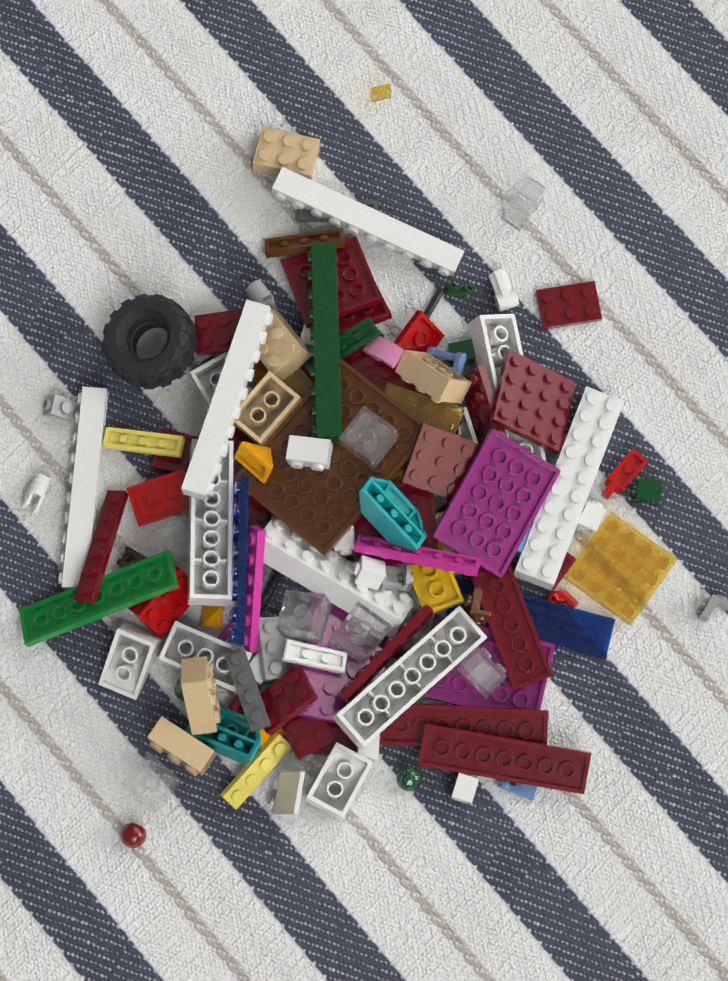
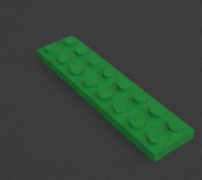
[19,550,179,647]

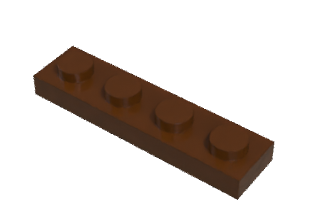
[265,228,345,258]

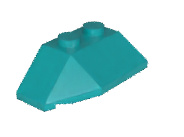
[359,477,427,551]
[185,708,262,764]

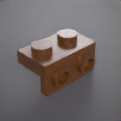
[462,588,491,627]

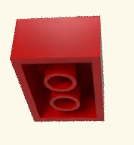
[128,565,190,639]

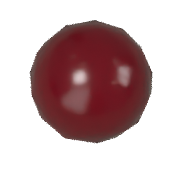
[120,822,147,848]

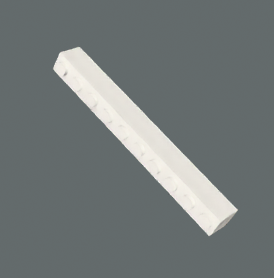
[272,167,464,277]
[181,300,273,501]
[59,387,109,591]

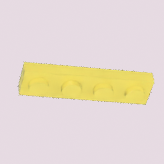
[102,427,185,458]
[220,732,291,810]

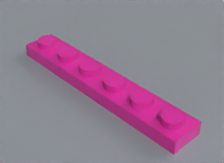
[240,526,266,653]
[354,534,481,576]

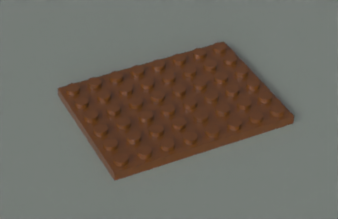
[233,358,423,557]

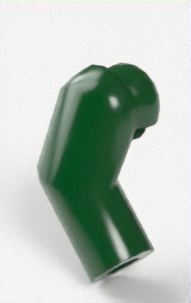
[445,282,474,298]

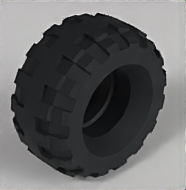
[102,293,198,389]

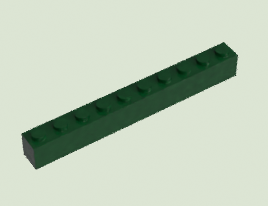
[308,243,343,443]

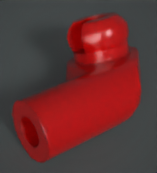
[548,590,579,610]

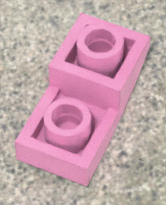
[363,336,405,368]

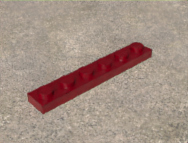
[74,490,129,603]
[339,604,434,704]

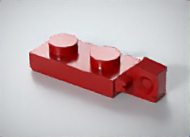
[601,448,649,500]

